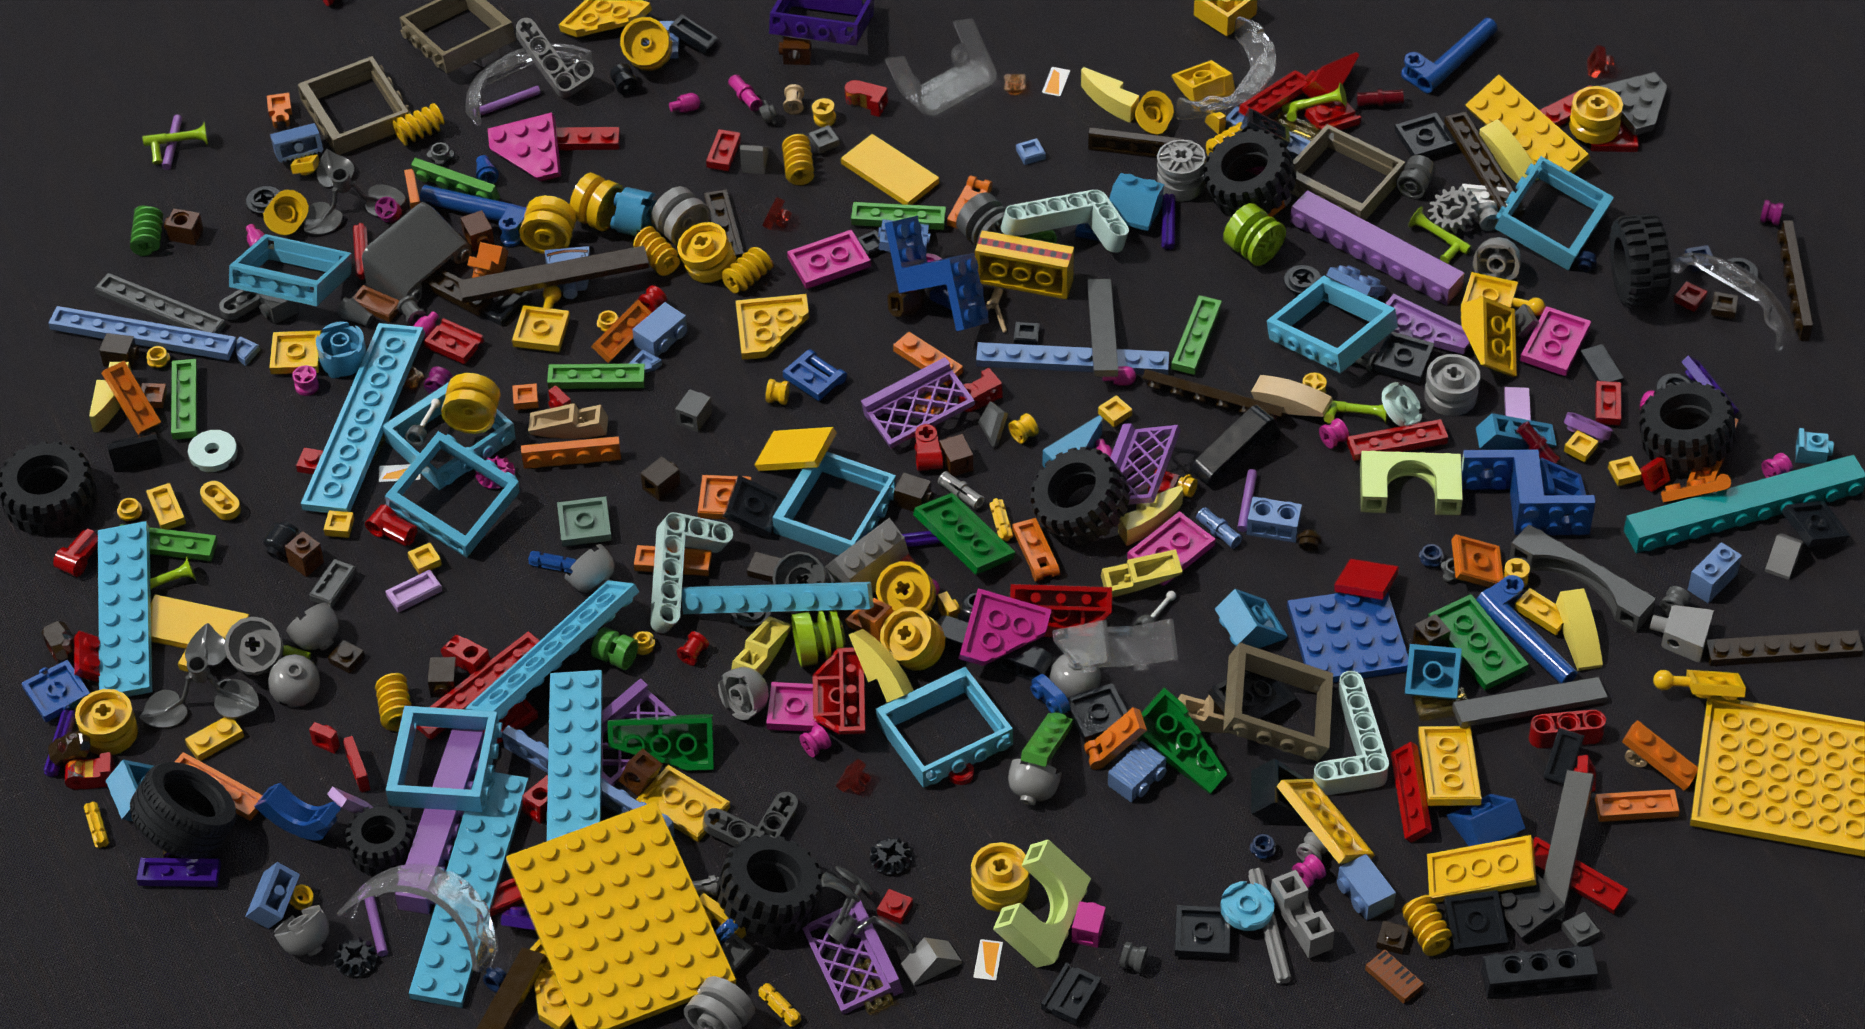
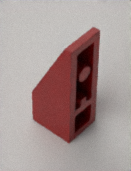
[1302,52,1359,98]

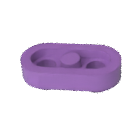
[1564,412,1613,443]

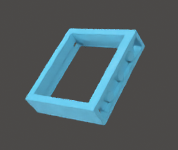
[1495,156,1614,270]
[229,234,352,306]
[1267,276,1398,373]
[382,382,516,490]
[385,431,520,558]
[773,452,896,556]
[876,667,1013,788]
[386,706,503,812]

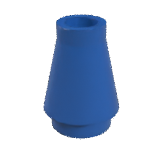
[476,155,499,184]

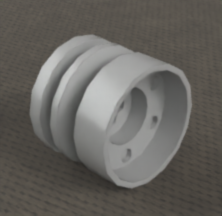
[1157,139,1206,202]

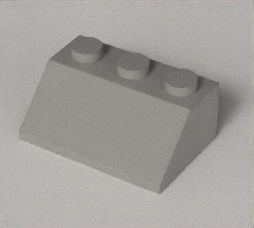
[825,518,911,594]

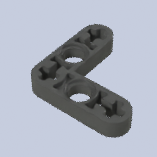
[703,792,798,846]

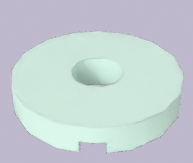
[1382,382,1422,427]
[188,430,238,472]

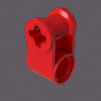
[915,424,943,471]

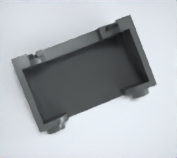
[362,202,472,301]

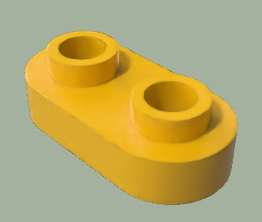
[200,481,241,520]

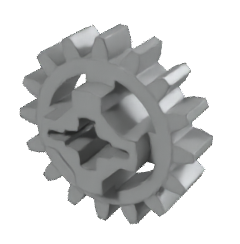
[1428,186,1480,234]

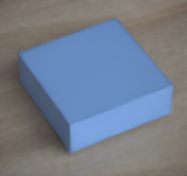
[1016,138,1046,165]

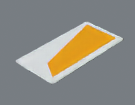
[1042,67,1070,96]
[379,464,421,482]
[973,939,1003,980]

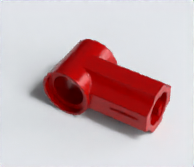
[365,504,418,546]
[53,528,98,577]

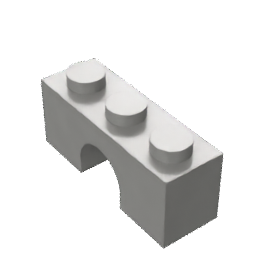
[1271,870,1334,959]

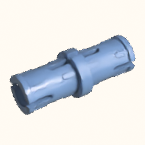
[1196,507,1242,549]

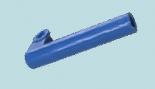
[1401,18,1498,93]
[420,185,526,247]
[1476,575,1577,684]

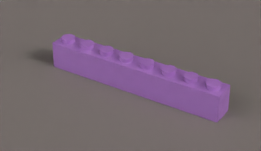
[1290,190,1464,306]
[395,728,485,914]

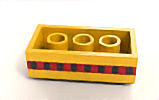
[975,230,1074,300]

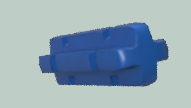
[528,551,577,573]
[714,919,739,945]

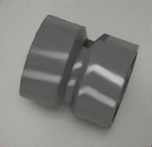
[1396,155,1436,199]

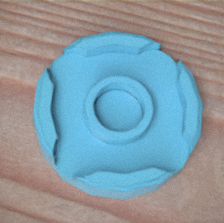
[1220,881,1274,931]

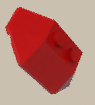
[1010,584,1112,638]
[813,648,866,734]

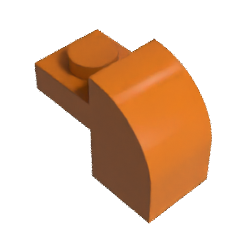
[467,242,509,278]
[845,598,894,642]

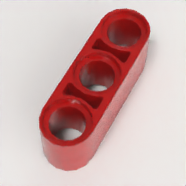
[1529,710,1606,748]

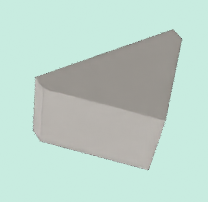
[740,145,769,174]
[1765,533,1804,580]
[901,937,962,986]

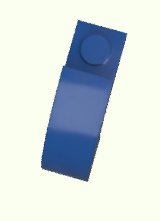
[254,783,341,840]

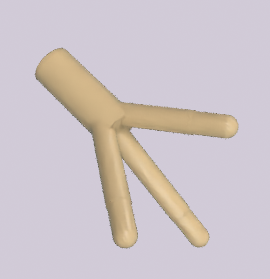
[986,287,1007,333]

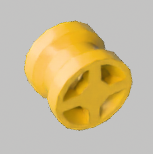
[812,98,836,127]
[1302,373,1327,394]
[766,379,790,405]
[1009,413,1039,444]
[1503,558,1530,588]

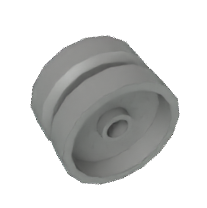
[650,186,711,246]
[1424,354,1480,416]
[224,617,284,676]
[684,976,755,1029]

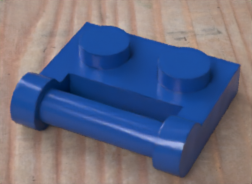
[783,349,847,401]
[1540,458,1586,495]

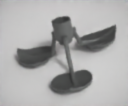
[303,149,406,236]
[139,623,259,729]
[821,865,913,953]

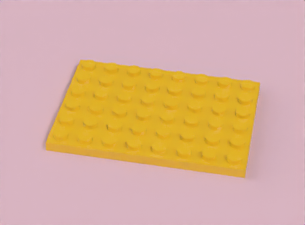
[1690,695,1865,857]
[506,801,736,1029]

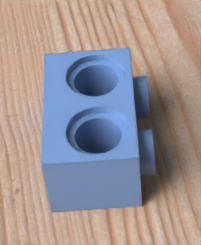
[1247,497,1302,543]
[1688,542,1742,603]

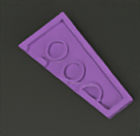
[1386,294,1471,354]

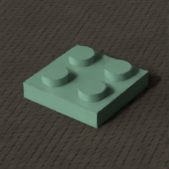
[557,496,612,547]

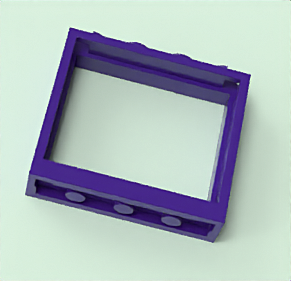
[769,0,874,46]

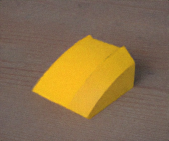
[1171,60,1235,110]

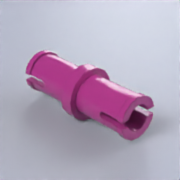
[728,75,763,111]

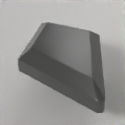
[978,401,1008,448]

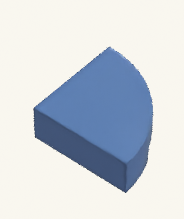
[236,336,260,366]
[629,349,662,373]

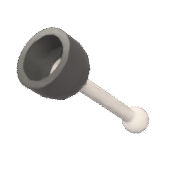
[405,398,441,446]
[1133,591,1176,637]

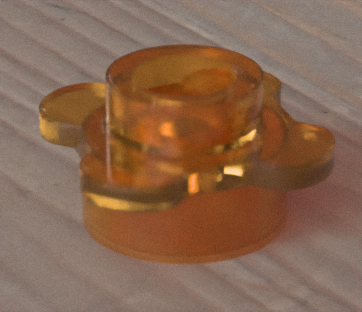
[1004,74,1026,95]
[403,366,423,390]

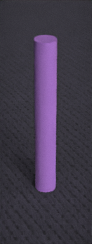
[475,86,541,117]
[162,115,182,170]
[1237,469,1257,532]
[362,885,388,956]

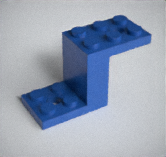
[884,216,989,331]
[1461,449,1595,535]

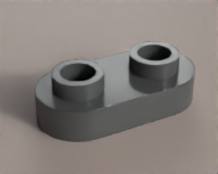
[219,289,261,320]

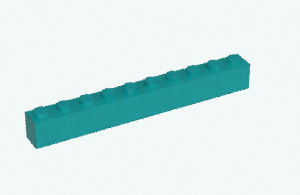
[1624,455,1865,553]

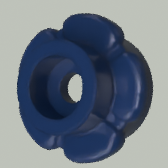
[1574,251,1597,272]
[1419,544,1444,567]
[1250,834,1276,859]
[483,967,507,992]

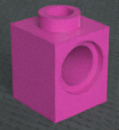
[1072,901,1106,948]

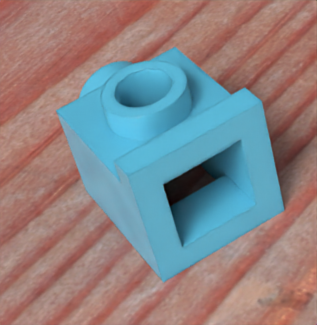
[1796,428,1834,464]

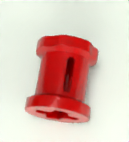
[677,631,709,665]

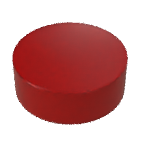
[948,763,974,785]

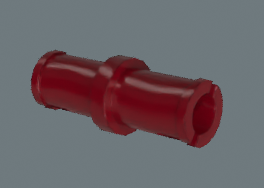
[1357,89,1404,107]
[1516,421,1560,463]

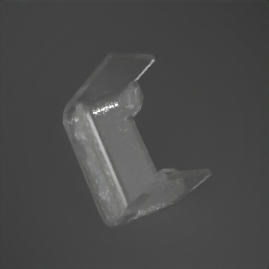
[885,18,997,116]
[1052,619,1178,673]

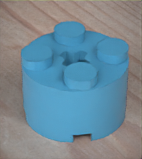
[610,187,657,237]
[316,322,367,378]

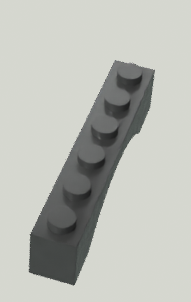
[1509,524,1656,632]

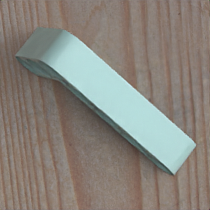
[1001,190,1129,252]
[650,512,733,633]
[1313,671,1389,795]

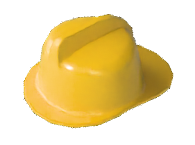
[1135,90,1174,135]
[263,190,309,236]

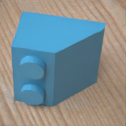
[1109,173,1165,231]
[1215,589,1288,649]
[1405,644,1462,700]
[105,760,154,821]

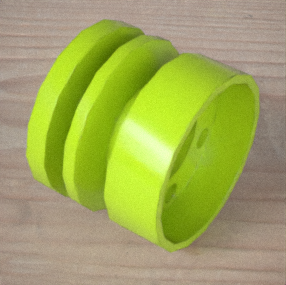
[1223,203,1286,266]
[792,610,845,667]

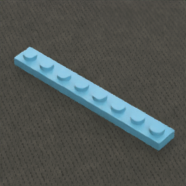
[681,582,874,614]

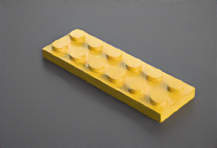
[1465,75,1590,188]

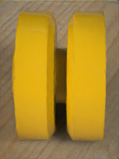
[620,17,673,71]
[1569,86,1623,144]
[570,172,623,232]
[520,195,577,254]
[677,222,736,283]
[441,373,501,434]
[876,561,936,614]
[880,607,945,671]
[75,689,138,755]
[971,842,1030,912]

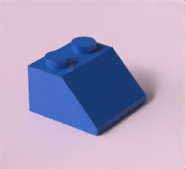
[1447,794,1525,846]

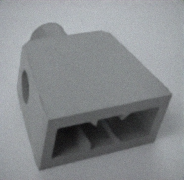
[1650,605,1714,663]

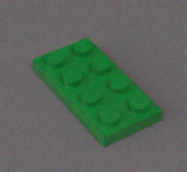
[913,493,1015,575]
[1428,594,1529,691]

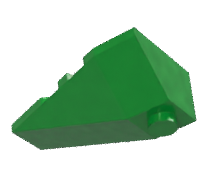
[1136,688,1227,794]
[608,714,714,770]

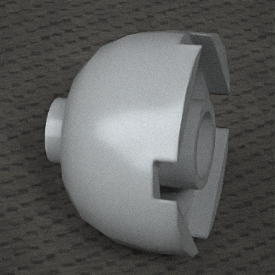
[1473,237,1522,280]
[565,544,615,593]
[286,602,339,651]
[1050,651,1101,698]
[268,654,320,707]
[718,667,769,720]
[1008,759,1062,805]
[274,905,330,956]

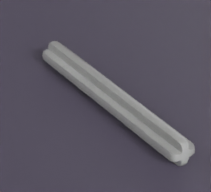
[1248,868,1291,985]

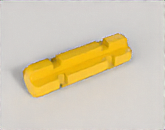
[989,498,1013,542]
[84,802,109,848]
[758,983,801,1027]

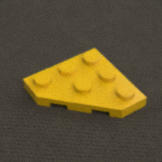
[559,0,652,37]
[736,294,809,360]
[530,939,573,1029]

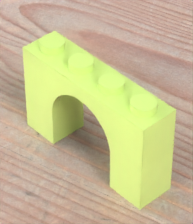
[1360,451,1463,515]
[993,839,1091,968]

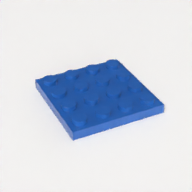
[1287,592,1409,683]

